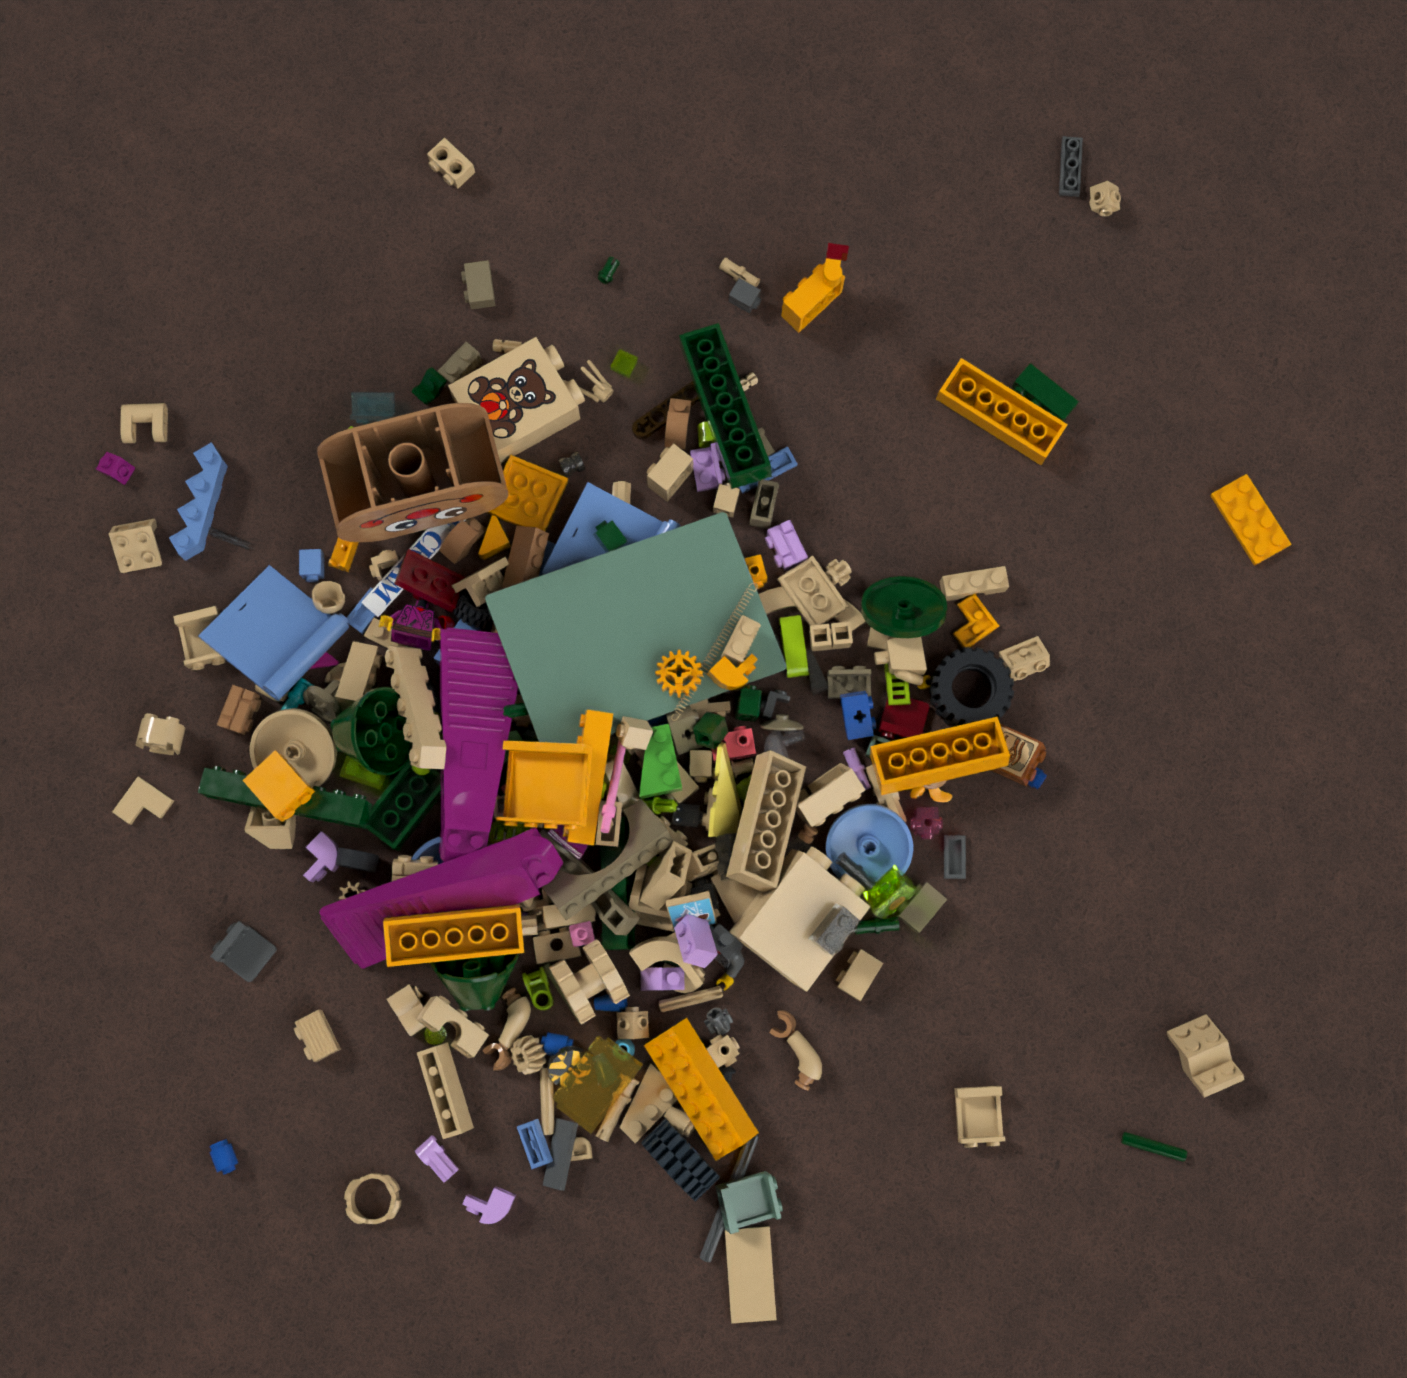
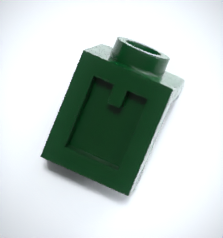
[411,367,447,405]

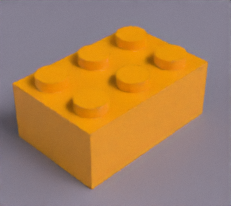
[781,263,845,333]

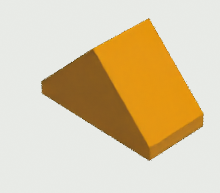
[478,515,511,560]

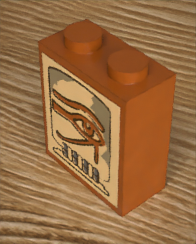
[991,724,1046,786]

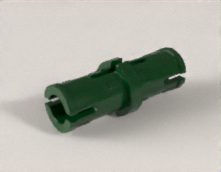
[854,917,899,935]

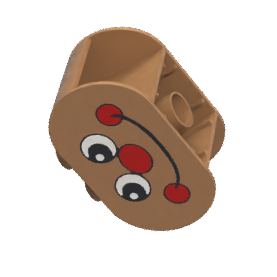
[317,403,509,542]

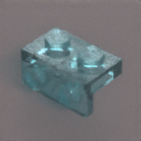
[350,392,395,423]

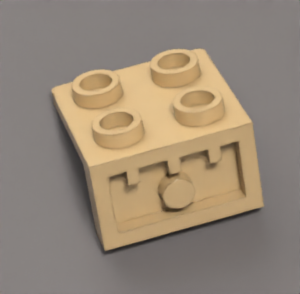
[109,519,162,573]

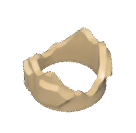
[344,1173,401,1224]

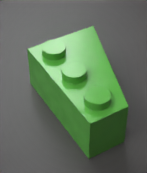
[639,724,682,799]

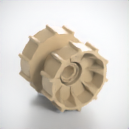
[549,939,630,1024]

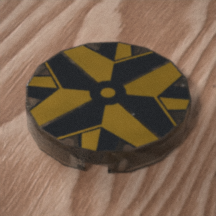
[547,1046,592,1088]

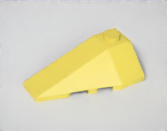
[708,742,742,837]

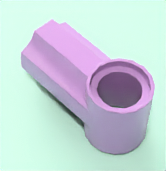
[415,1135,459,1183]

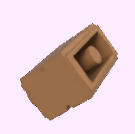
[217,685,261,736]

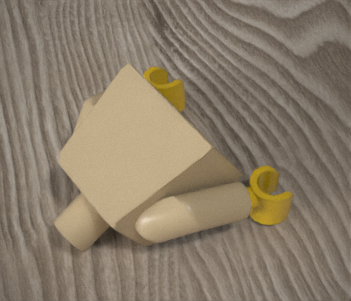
[874,636,931,689]

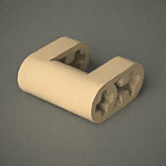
[121,403,168,444]

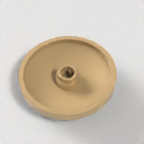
[250,709,337,788]

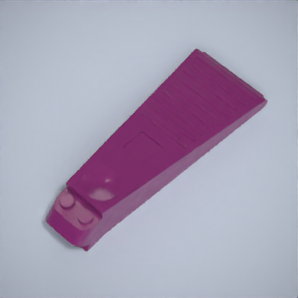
[439,627,518,862]
[319,828,563,969]

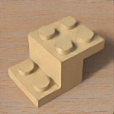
[1167,1014,1244,1098]

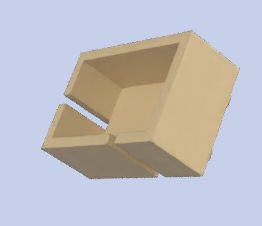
[796,763,865,827]

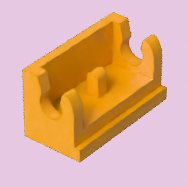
[328,537,359,572]

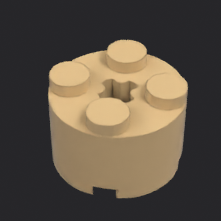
[136,713,185,755]

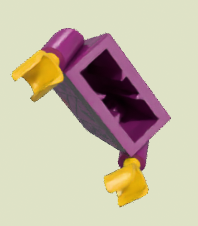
[378,600,442,651]

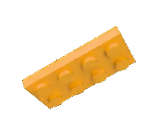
[1210,474,1291,566]

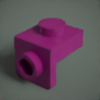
[96,452,135,485]

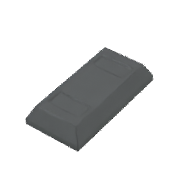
[944,835,966,879]

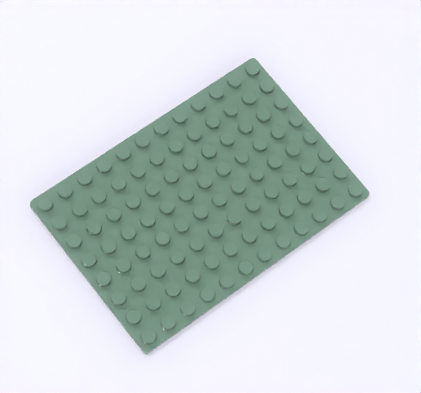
[485,512,787,744]

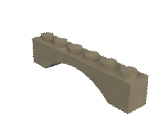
[540,829,640,936]

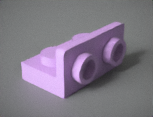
[690,443,725,492]

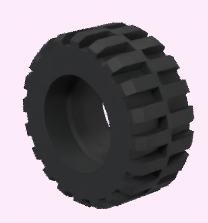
[929,647,1014,727]

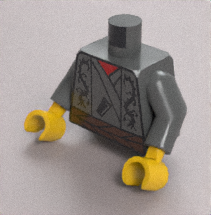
[709,924,745,991]

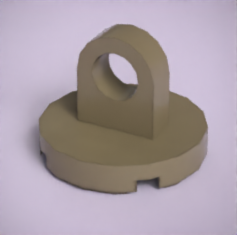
[303,680,342,722]

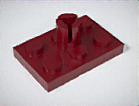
[394,549,465,613]

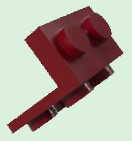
[877,695,929,740]

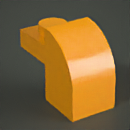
[707,654,758,690]

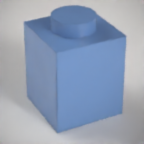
[299,549,324,582]

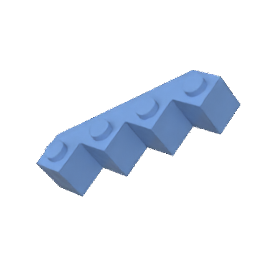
[169,442,228,561]

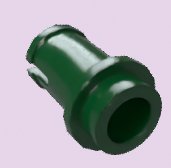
[598,257,620,284]

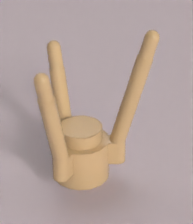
[563,360,614,403]

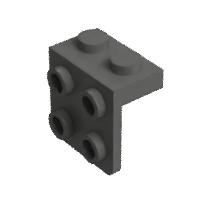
[210,921,277,982]

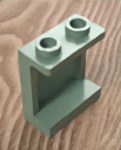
[715,1171,783,1234]

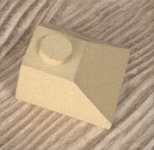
[245,807,296,849]

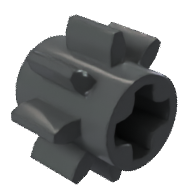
[704,1008,733,1035]

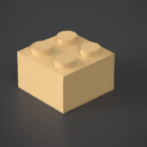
[647,443,693,502]

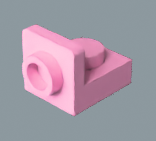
[569,921,595,947]

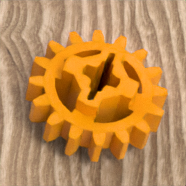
[655,650,703,698]

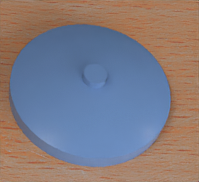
[826,804,913,891]

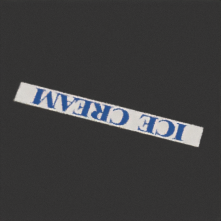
[361,519,466,617]

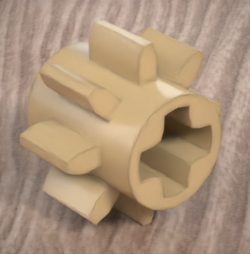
[825,559,852,586]
[339,881,366,900]

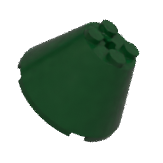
[331,687,413,775]
[430,953,519,1011]

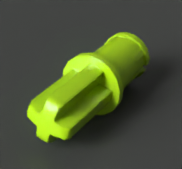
[642,797,678,814]

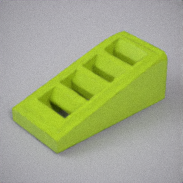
[884,663,910,706]

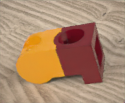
[823,243,849,287]

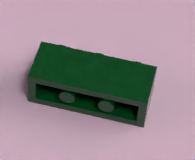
[1012,363,1079,422]

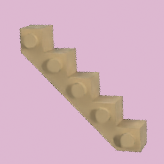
[385,645,446,769]

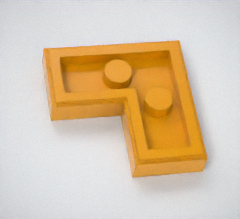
[952,594,999,648]

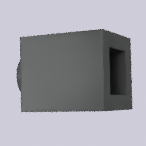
[728,278,762,314]

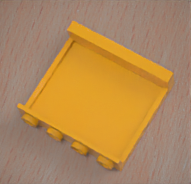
[496,741,593,830]

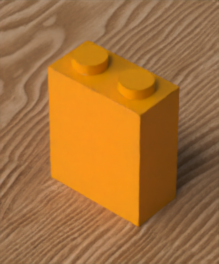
[243,750,315,822]

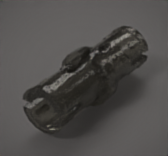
[835,852,876,891]

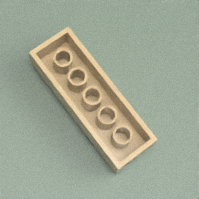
[726,750,806,892]

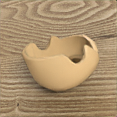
[312,581,345,614]

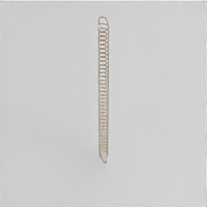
[671,583,758,721]

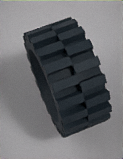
[641,1119,720,1202]

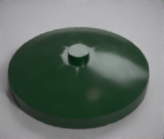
[861,576,947,638]

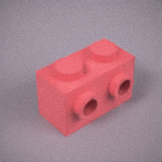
[711,726,756,763]

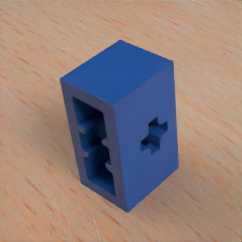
[840,691,876,740]

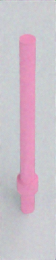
[600,740,626,833]

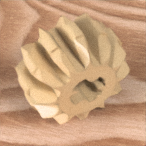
[510,1035,547,1075]

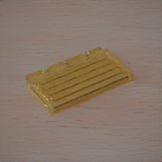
[552,1036,643,1134]

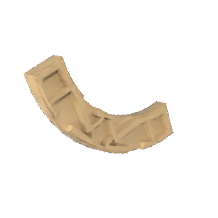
[758,587,866,631]

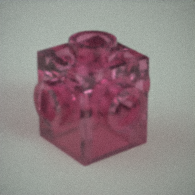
[911,807,943,839]

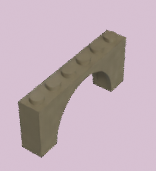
[542,799,673,920]

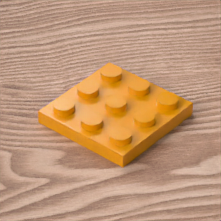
[486,455,569,532]

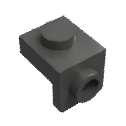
[760,689,790,720]

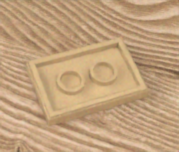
[778,555,849,626]

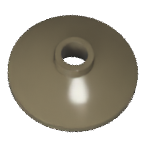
[760,714,803,731]

